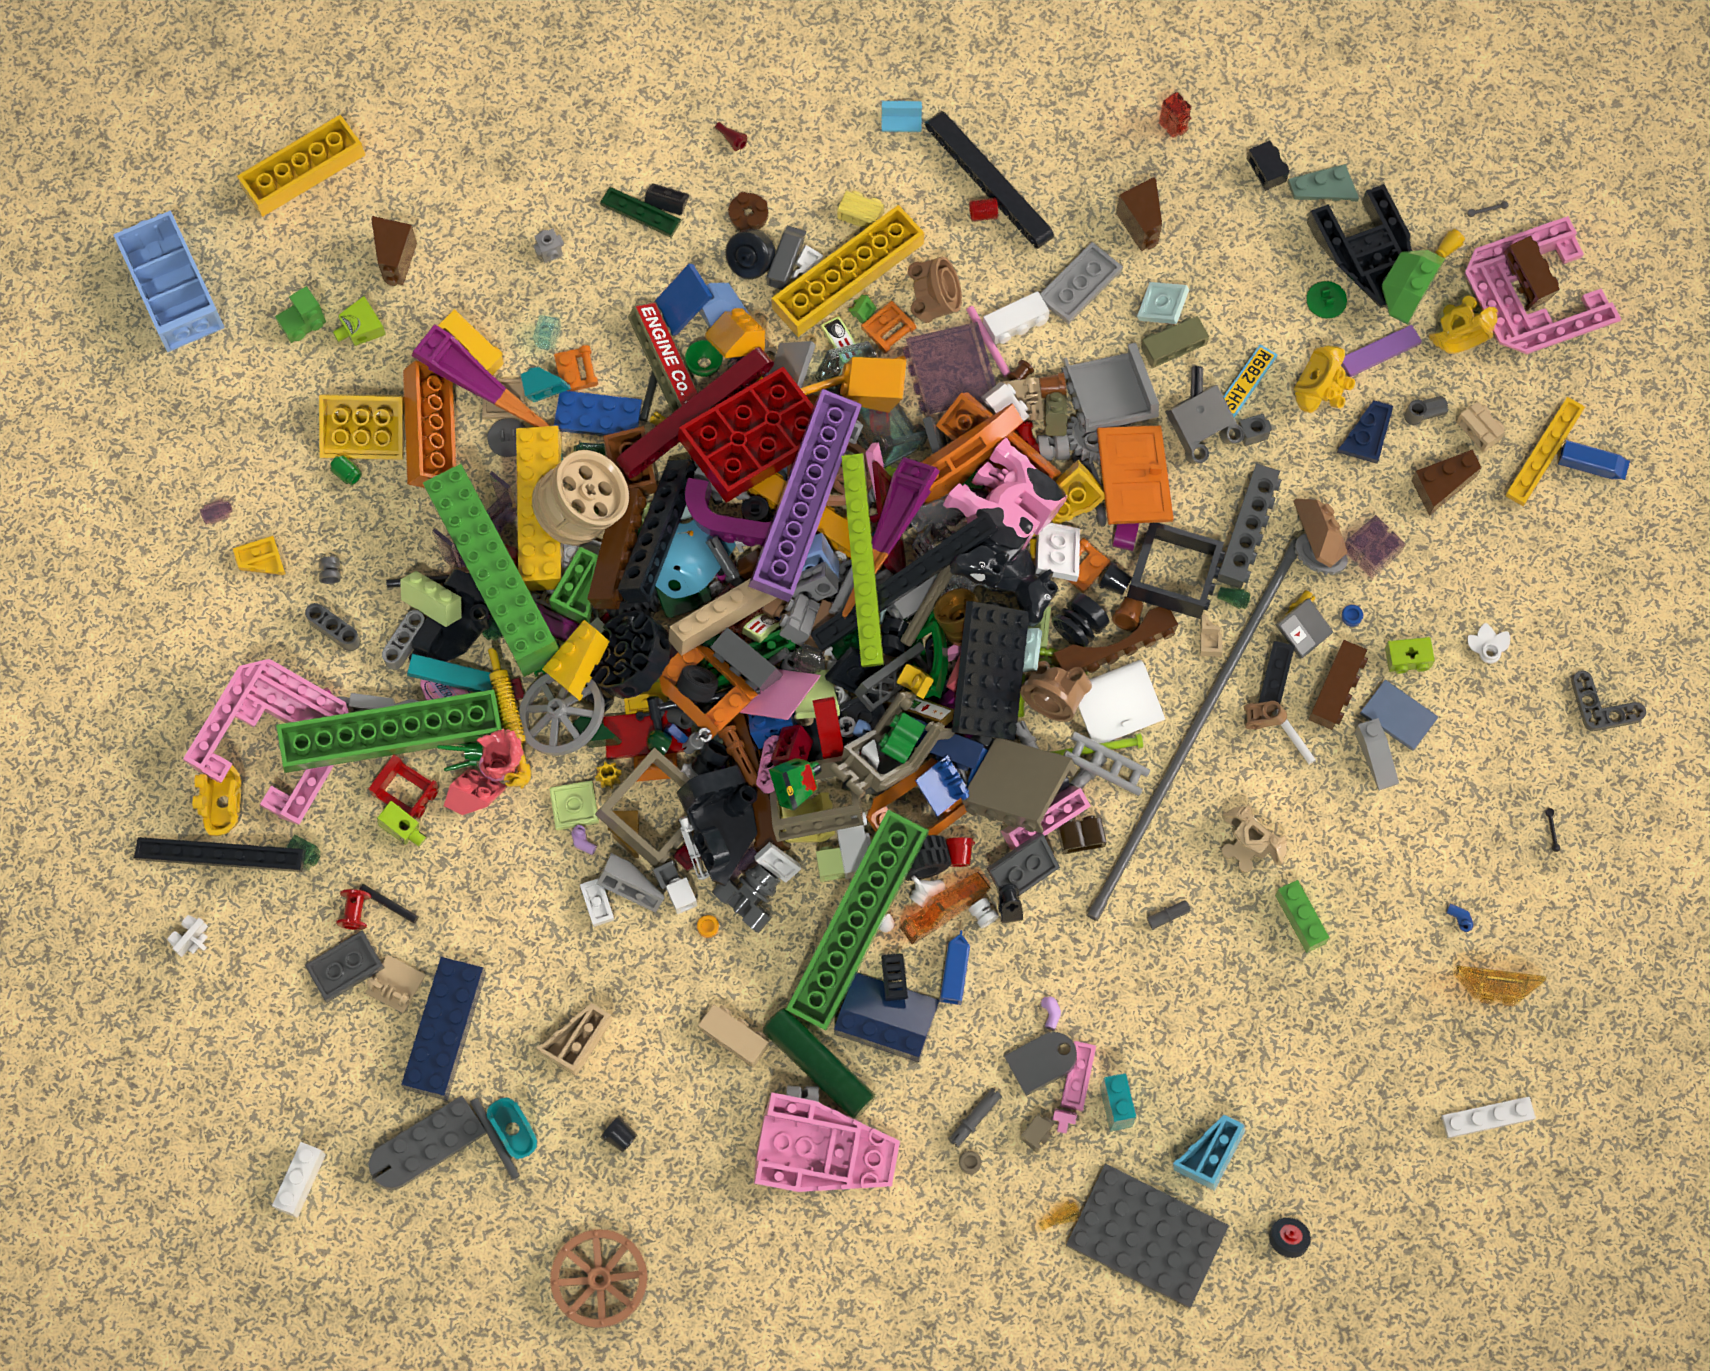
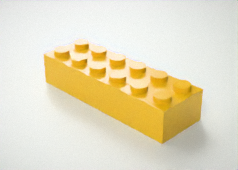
[237,114,366,217]

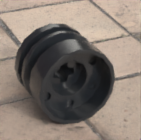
[1052,592,1109,647]

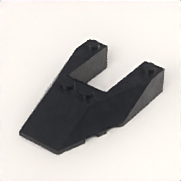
[1307,184,1413,308]

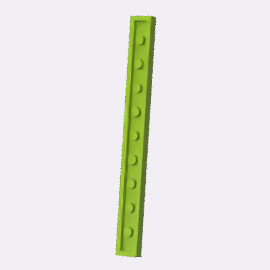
[841,453,884,667]

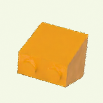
[840,357,907,413]

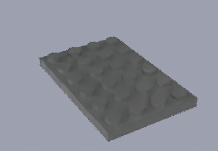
[1066,1163,1229,1309]

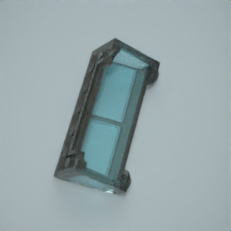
[815,341,928,468]

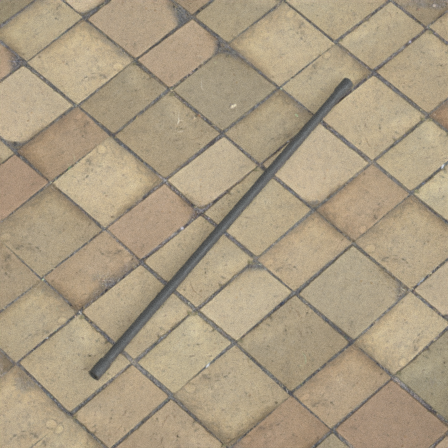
[1086,539,1298,921]

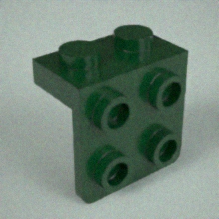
[655,580,712,618]

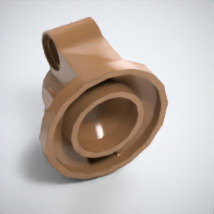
[908,256,962,323]
[1020,661,1092,722]

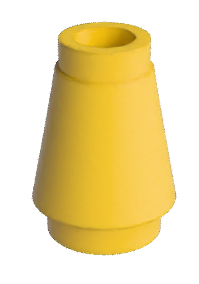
[1435,229,1465,258]

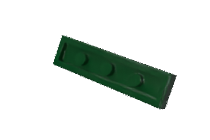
[600,187,681,238]

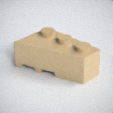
[536,1003,613,1077]

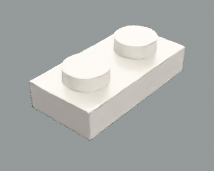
[754,842,801,883]
[580,878,614,927]

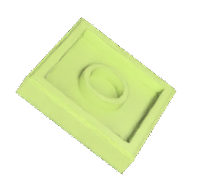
[549,780,599,831]

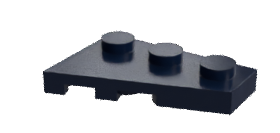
[1337,400,1393,464]

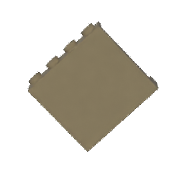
[961,738,1077,833]

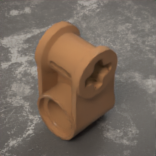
[1244,701,1287,729]

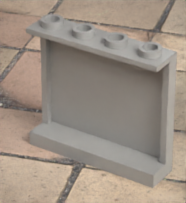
[1061,343,1159,433]

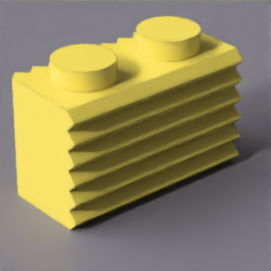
[837,190,884,229]

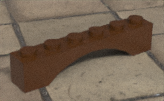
[1051,607,1179,673]

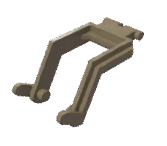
[830,692,955,798]

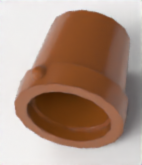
[1039,372,1067,399]
[1112,596,1144,631]

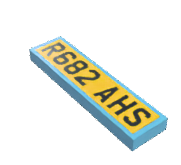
[1223,344,1277,418]

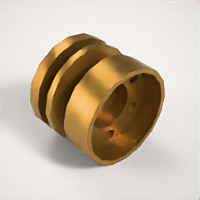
[934,588,979,646]

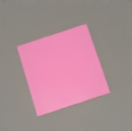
[740,669,821,720]

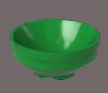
[685,340,723,377]

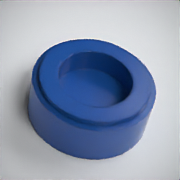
[1341,605,1364,627]

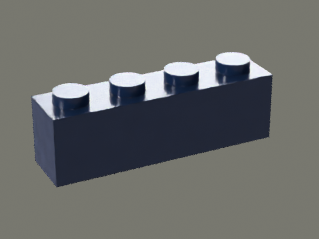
[910,716,984,771]

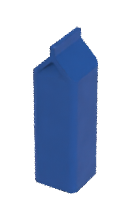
[1558,440,1630,480]
[939,930,970,1005]

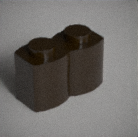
[1057,815,1107,854]

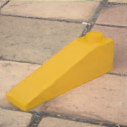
[1032,460,1105,537]

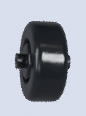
[725,228,775,280]

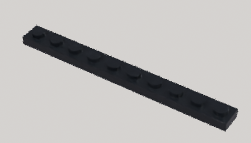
[810,511,999,652]

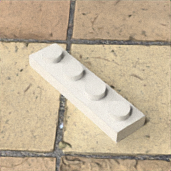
[1441,1097,1536,1139]

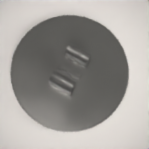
[487,418,526,457]

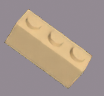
[698,1004,769,1068]

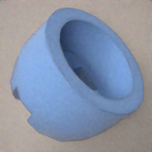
[853,719,871,738]

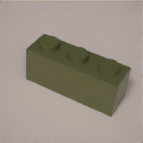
[1141,316,1209,368]

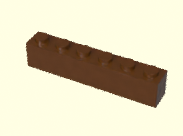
[587,488,647,609]

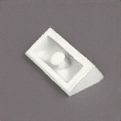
[860,740,879,771]

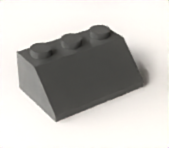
[711,627,783,691]

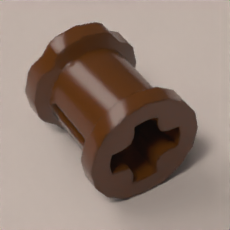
[1007,359,1034,381]

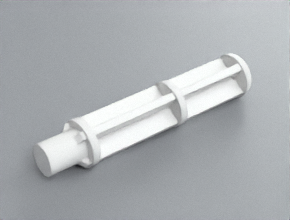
[679,816,710,880]

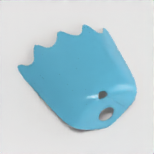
[655,520,736,598]

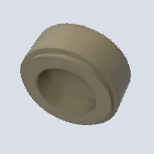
[959,1151,982,1175]

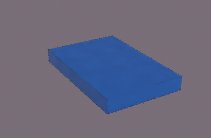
[654,264,713,336]

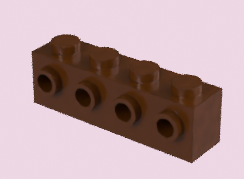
[1309,640,1368,730]

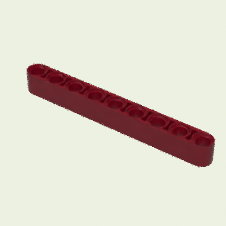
[616,347,774,479]

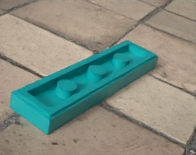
[407,654,493,692]

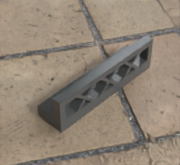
[854,642,930,712]

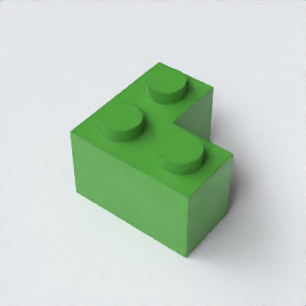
[275,286,326,343]

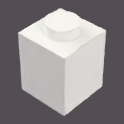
[666,877,697,915]

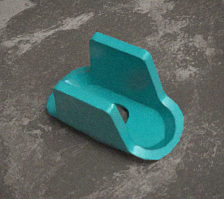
[486,1097,537,1159]

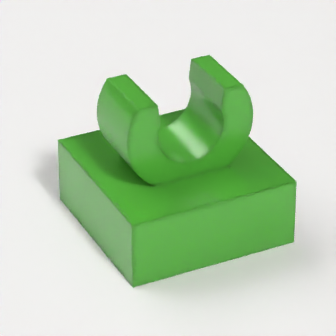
[849,294,877,324]

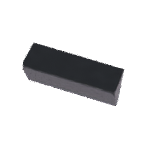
[644,183,690,216]

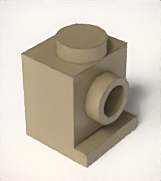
[1020,1115,1054,1153]

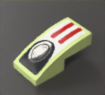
[820,316,860,361]
[742,614,782,643]

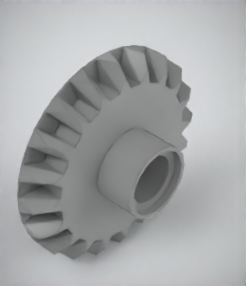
[1294,534,1348,575]

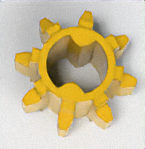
[595,761,622,789]

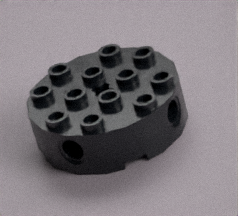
[590,610,671,699]

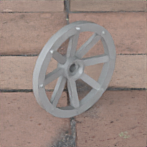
[519,674,604,756]

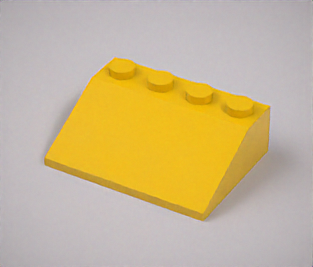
[319,394,405,460]

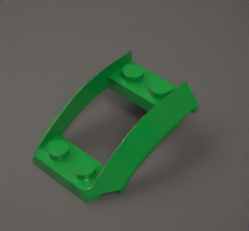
[904,609,948,699]

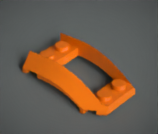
[659,645,758,739]
[866,758,967,835]

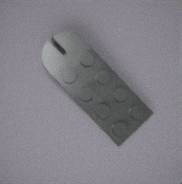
[369,1096,486,1190]

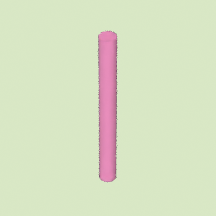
[966,306,1010,378]

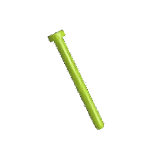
[1051,733,1143,755]

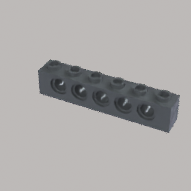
[1217,463,1282,589]

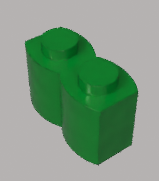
[878,712,925,764]

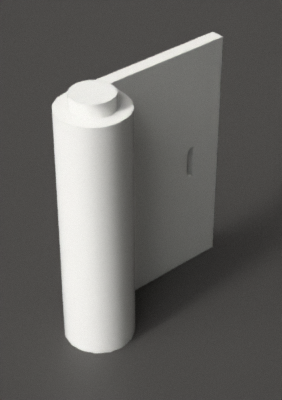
[1078,660,1165,743]

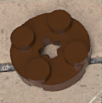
[728,192,769,231]

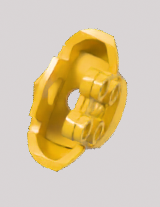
[1428,295,1498,354]
[1293,345,1355,413]
[192,765,242,836]

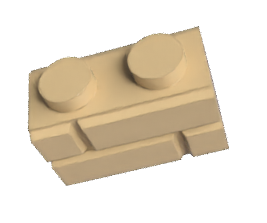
[1456,401,1505,452]

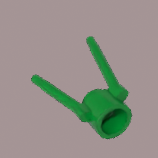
[437,742,483,772]

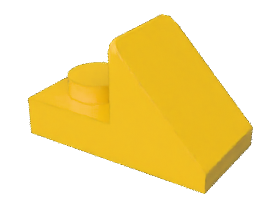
[897,664,934,699]

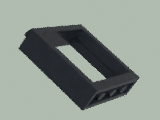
[1127,523,1225,619]

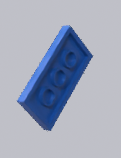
[554,391,642,436]

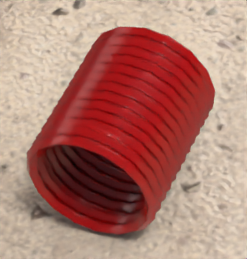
[969,197,998,222]

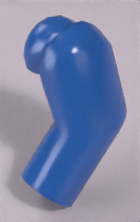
[1446,903,1473,932]

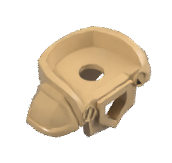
[1221,805,1288,873]

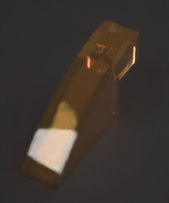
[899,871,991,945]

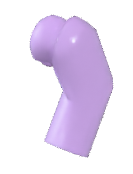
[571,825,597,855]
[1041,996,1061,1030]

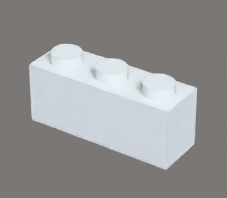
[983,291,1050,344]
[836,812,871,879]
[272,1142,326,1218]

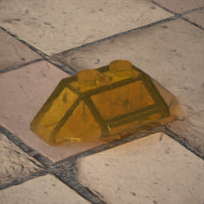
[1453,965,1547,1006]

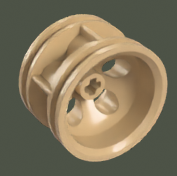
[532,450,629,546]

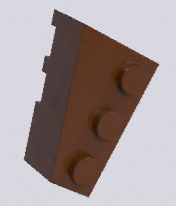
[1504,236,1560,312]
[1411,449,1482,516]

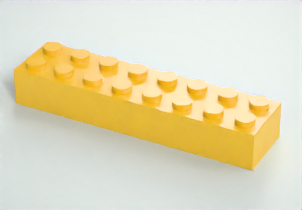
[771,205,925,337]
[516,425,564,591]

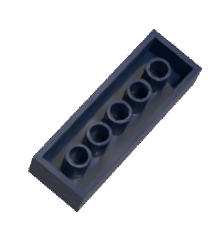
[401,957,486,1101]

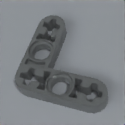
[1571,670,1646,731]

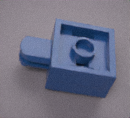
[749,711,798,749]

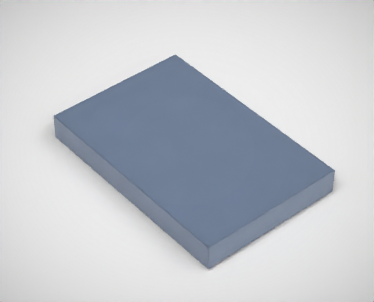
[1360,680,1438,751]

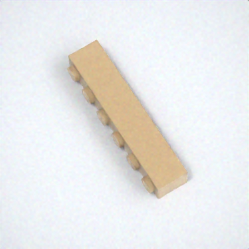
[669,578,777,656]

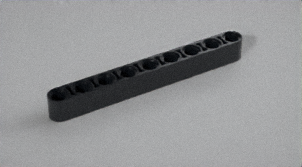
[925,111,1055,249]

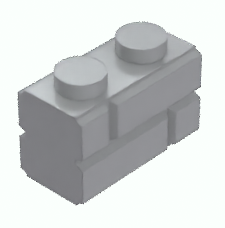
[779,594,820,646]

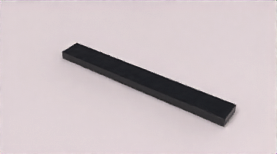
[134,837,306,872]

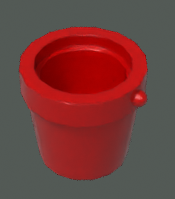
[945,837,975,867]

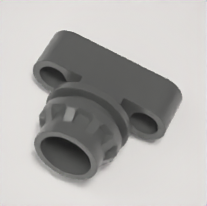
[712,863,780,933]

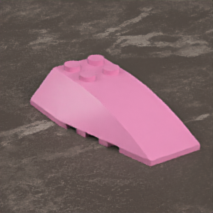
[754,1093,900,1192]

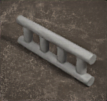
[1063,731,1150,796]

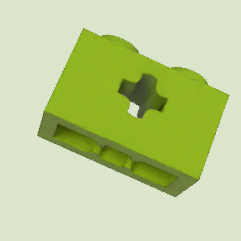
[1385,637,1435,674]

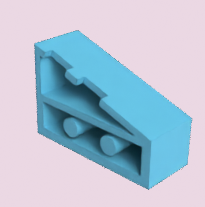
[1173,1115,1245,1191]

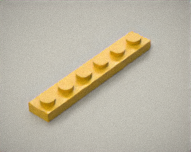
[1505,397,1585,507]

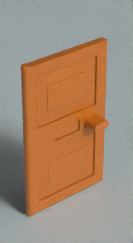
[1097,426,1174,525]

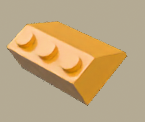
[705,308,765,358]

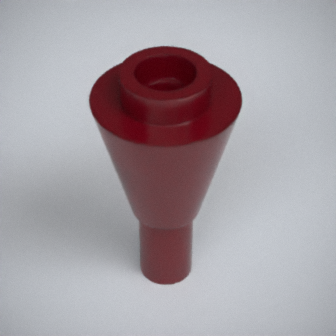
[715,122,747,151]

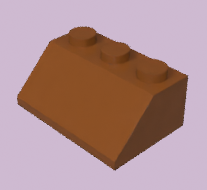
[603,426,658,496]

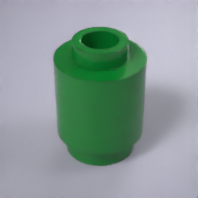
[330,455,362,486]

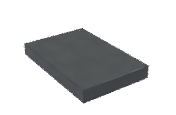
[986,832,1060,896]
[305,930,384,1003]

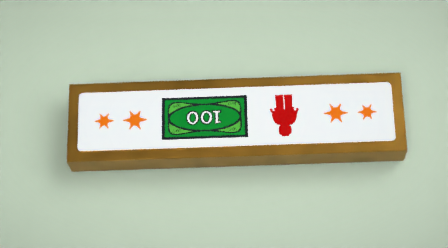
[882,688,954,726]

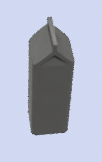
[766,225,807,290]

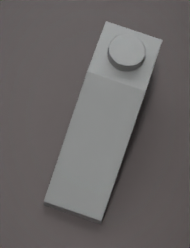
[1354,718,1399,791]
[596,853,665,913]

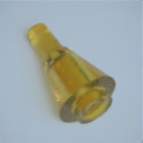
[1038,1200,1080,1231]

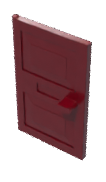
[870,461,906,575]

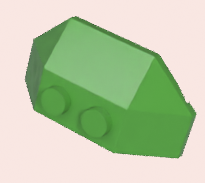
[1382,250,1445,325]

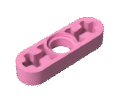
[756,735,779,794]

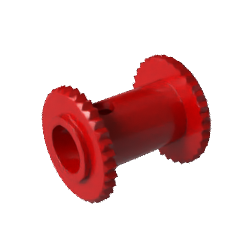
[336,889,371,930]

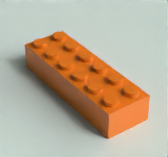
[403,360,456,488]
[936,393,1061,481]

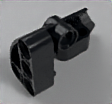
[408,568,492,662]
[676,765,757,886]

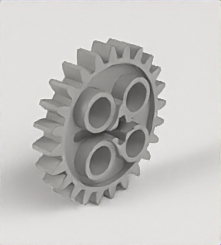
[1067,411,1133,465]

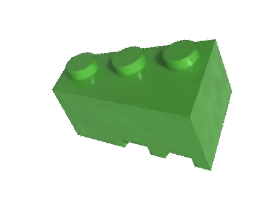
[549,547,598,624]

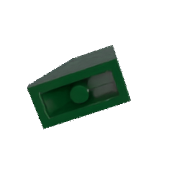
[572,716,622,748]

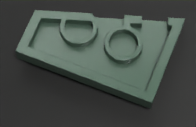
[1288,164,1359,202]

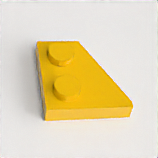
[233,536,286,575]

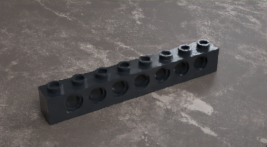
[617,459,696,603]

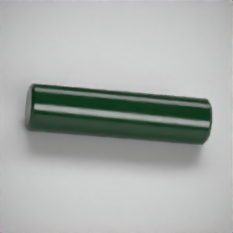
[763,1008,876,1119]

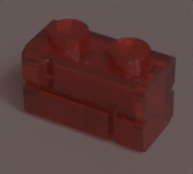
[1159,92,1192,138]

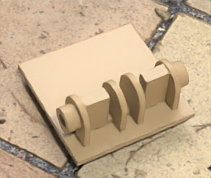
[998,378,1043,421]
[365,955,426,1014]

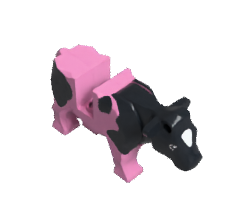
[943,438,1067,588]

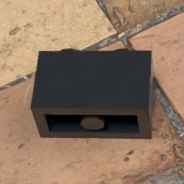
[1247,140,1290,191]

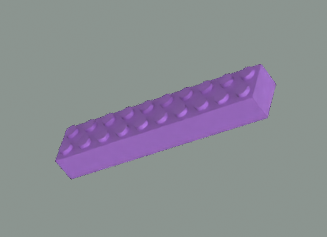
[748,389,862,602]

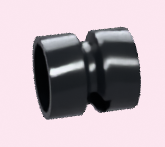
[741,495,770,522]
[881,618,909,657]
[691,739,730,775]

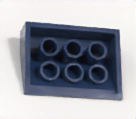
[834,973,939,1063]

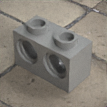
[792,561,839,602]

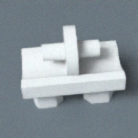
[167,915,208,957]

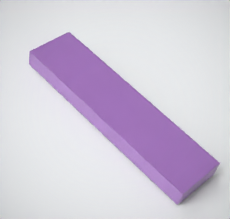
[1341,325,1422,377]

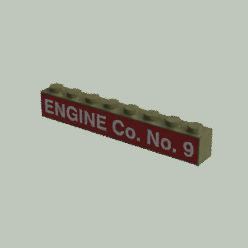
[628,302,698,413]

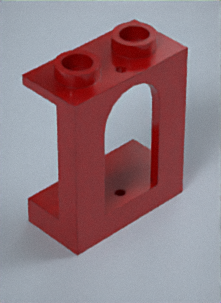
[368,755,439,819]

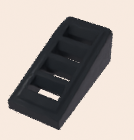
[881,953,908,1001]

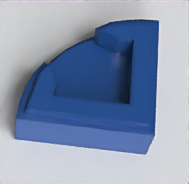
[663,724,688,744]

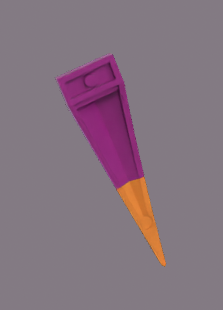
[411,324,562,437]
[842,457,940,618]

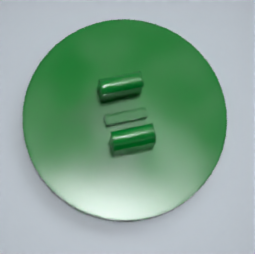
[1306,281,1347,319]

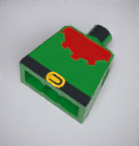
[769,758,822,810]

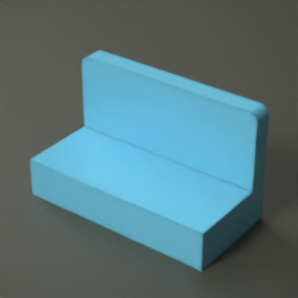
[882,101,922,132]

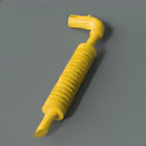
[488,648,531,789]

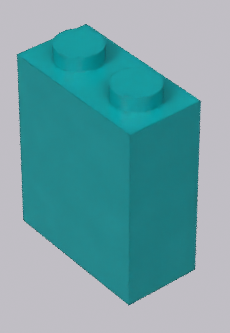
[1100,1073,1137,1132]

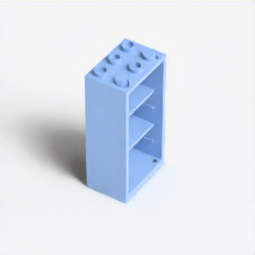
[113,210,225,352]

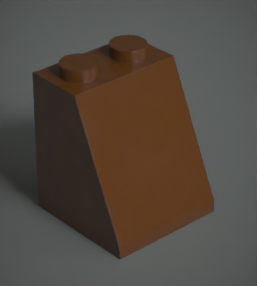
[1116,177,1162,251]
[371,216,417,286]

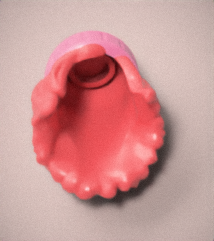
[477,729,524,781]

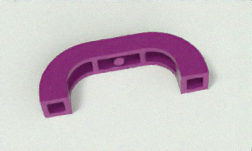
[685,478,772,546]

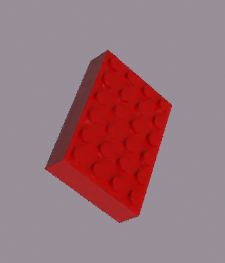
[678,367,814,503]

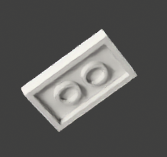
[1035,523,1080,582]

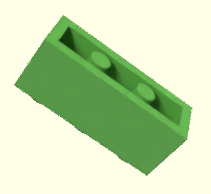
[1275,880,1330,953]

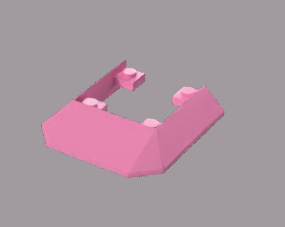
[1465,216,1621,354]
[183,659,348,825]

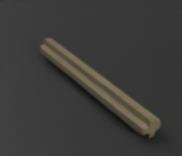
[901,565,953,646]

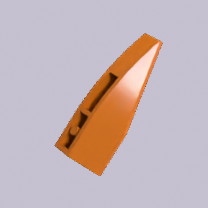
[921,403,1023,503]

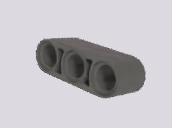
[305,603,361,651]

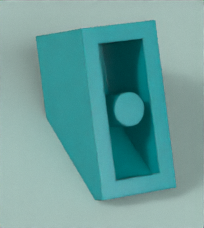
[520,367,571,403]

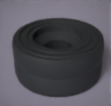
[677,665,719,702]

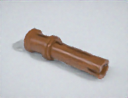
[718,725,758,788]

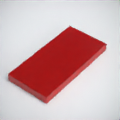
[603,711,692,760]

